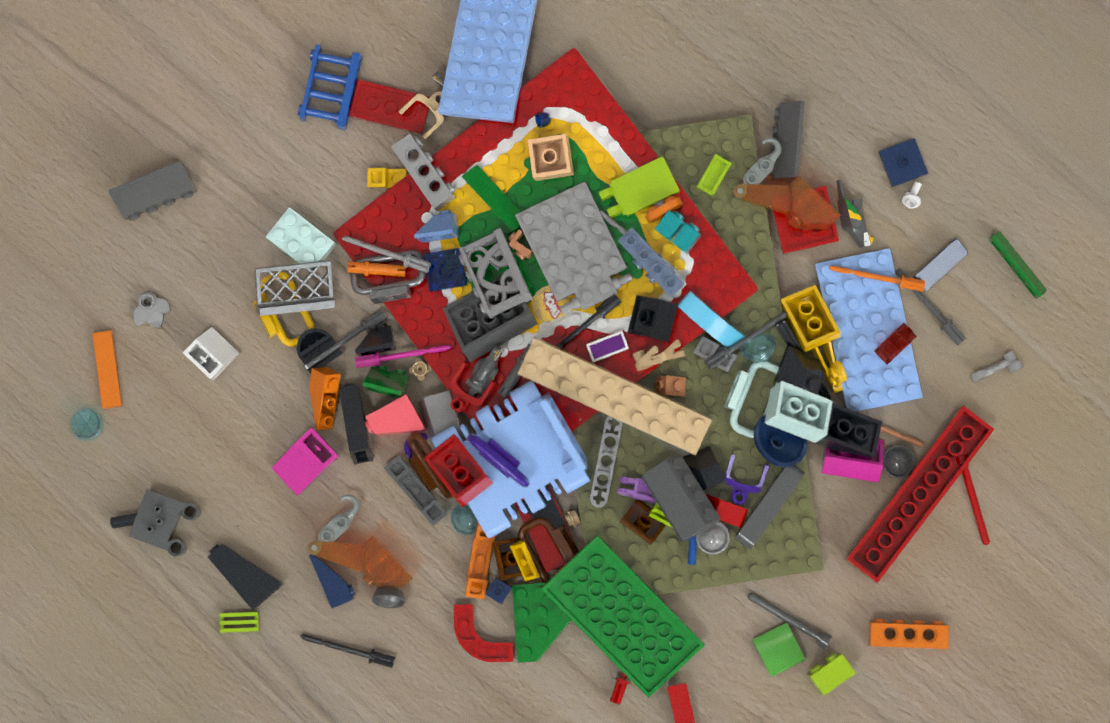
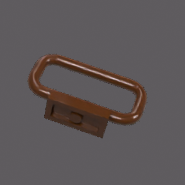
[408,431,454,499]
[518,517,579,583]

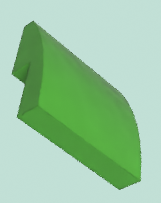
[752,623,805,677]

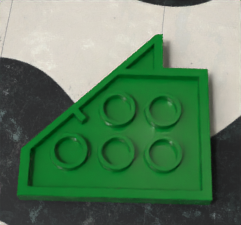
[512,583,572,663]

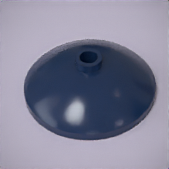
[754,414,807,467]

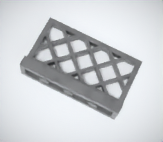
[254,260,335,316]

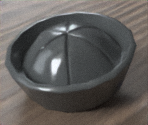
[883,445,916,478]
[372,587,405,608]

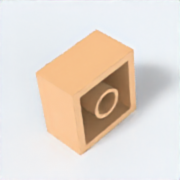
[528,134,574,181]

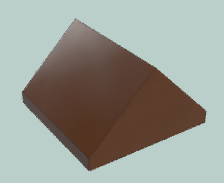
[620,499,666,546]
[492,537,523,580]

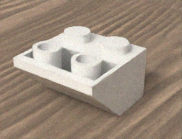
[183,327,240,381]

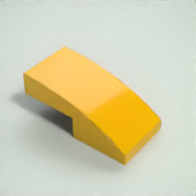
[367,168,408,189]

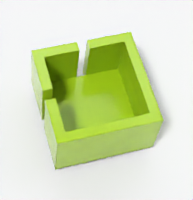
[807,652,856,696]

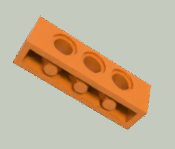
[868,619,949,649]

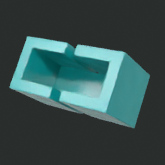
[655,211,701,254]

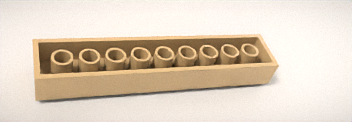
[518,336,712,455]

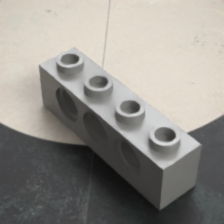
[391,133,456,211]

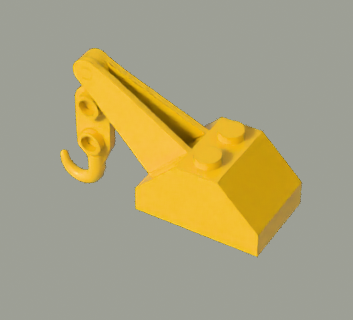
[780,285,847,394]

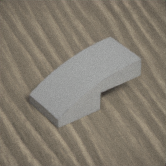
[693,336,738,374]

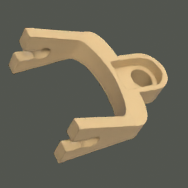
[398,91,444,139]
[633,340,685,372]

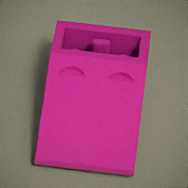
[272,427,340,496]

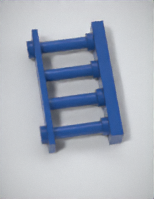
[297,44,362,131]

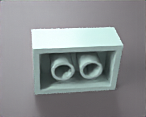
[266,207,336,273]
[765,381,833,443]

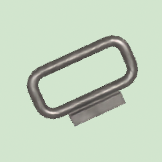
[350,250,426,304]

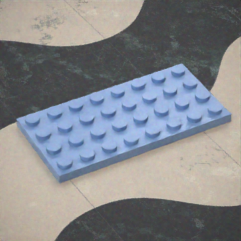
[438,0,537,123]
[815,248,923,412]

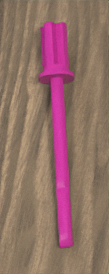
[355,345,452,368]

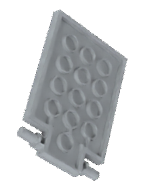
[515,182,633,313]

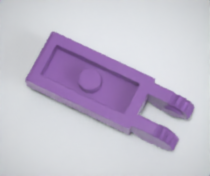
[617,477,656,504]

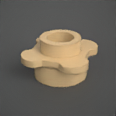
[409,358,432,381]

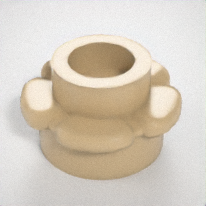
[565,510,581,528]

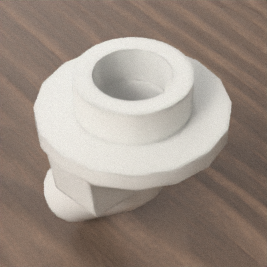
[902,181,922,208]

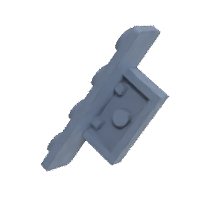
[619,228,684,297]

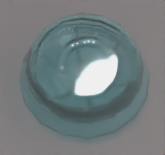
[69,408,103,441]
[451,504,478,535]

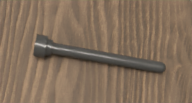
[748,593,832,649]

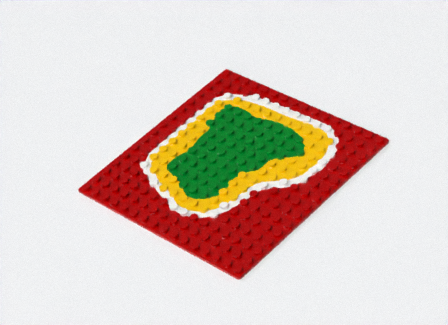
[334,48,758,431]

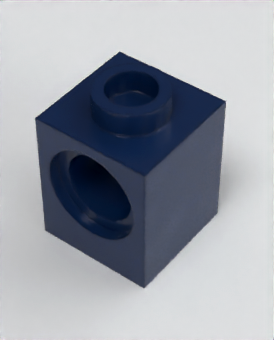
[485,578,512,604]

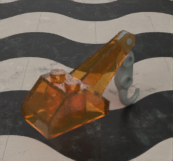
[733,138,841,230]
[307,494,413,589]

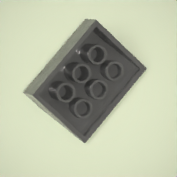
[108,161,197,221]
[443,275,538,362]

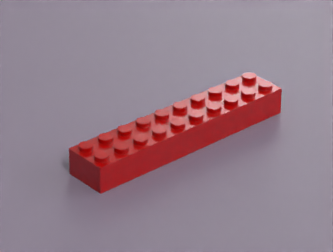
[844,406,994,583]

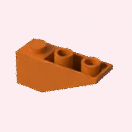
[309,367,341,430]

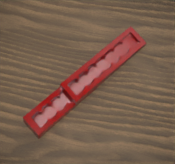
[667,682,695,723]

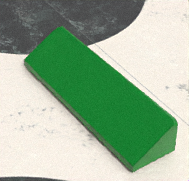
[462,165,521,232]
[989,231,1047,299]

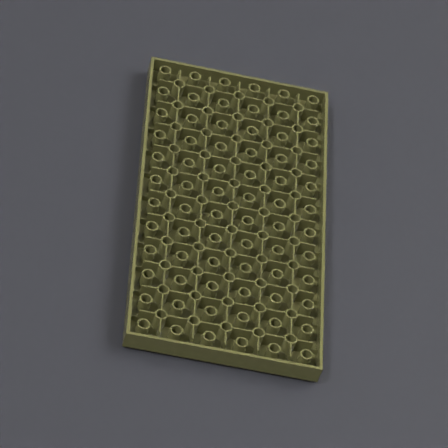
[572,115,824,595]

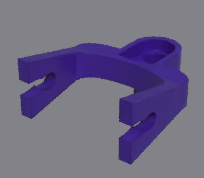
[724,454,769,505]

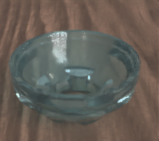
[741,334,776,363]

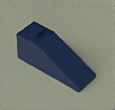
[309,554,356,609]

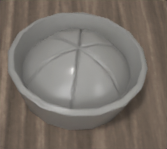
[696,521,730,554]

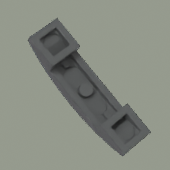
[383,455,448,526]

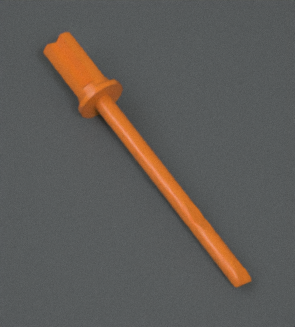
[829,266,925,292]

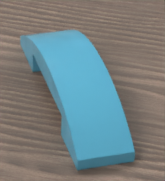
[678,291,745,348]

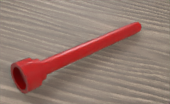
[956,454,990,545]

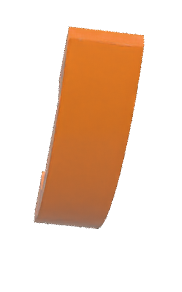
[465,522,495,599]

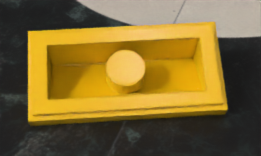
[510,541,540,581]

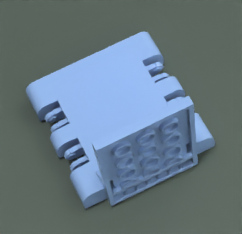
[431,380,591,539]

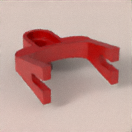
[450,362,498,412]

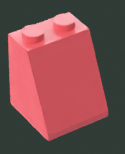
[365,395,427,436]

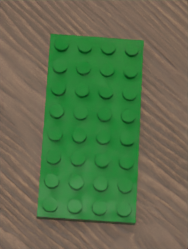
[541,534,705,698]

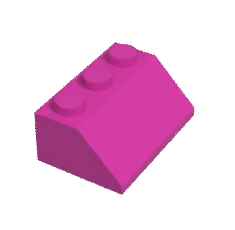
[822,439,884,483]

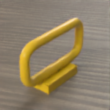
[253,272,315,347]

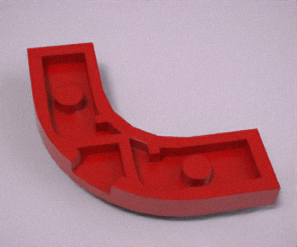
[454,604,513,662]

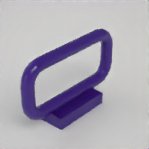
[467,433,530,487]

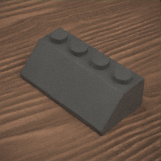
[769,101,805,183]
[641,453,720,543]

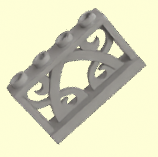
[458,228,533,318]

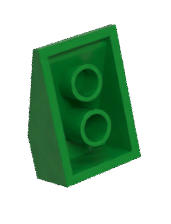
[362,365,410,398]

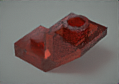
[874,323,917,365]

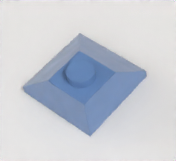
[414,210,459,243]

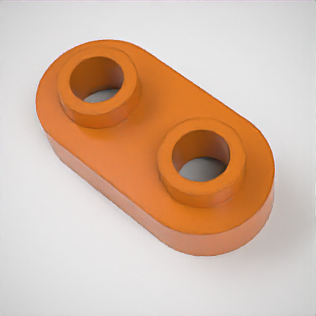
[645,196,683,223]

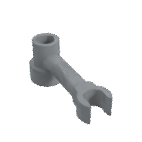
[971,351,1023,383]

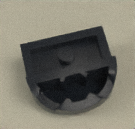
[296,328,343,374]

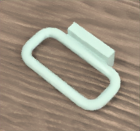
[724,360,779,438]

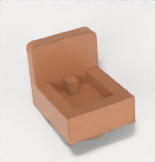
[508,229,534,260]
[654,375,686,397]

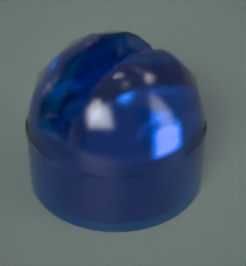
[535,112,551,128]

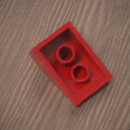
[424,434,493,507]

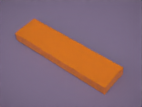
[92,330,122,409]

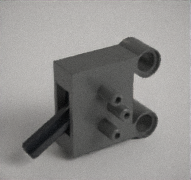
[110,489,201,557]

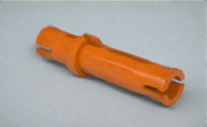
[347,261,406,277]

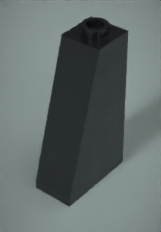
[339,384,373,465]
[208,544,284,610]

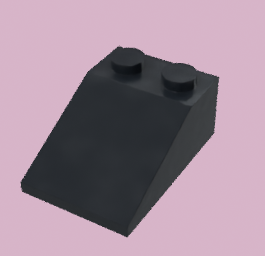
[813,403,882,458]

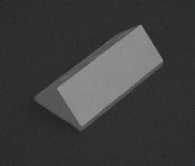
[418,390,466,450]

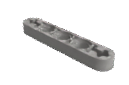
[590,416,622,508]

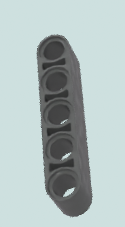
[734,465,805,550]

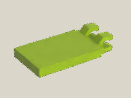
[599,156,680,218]

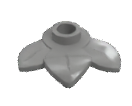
[133,292,171,329]

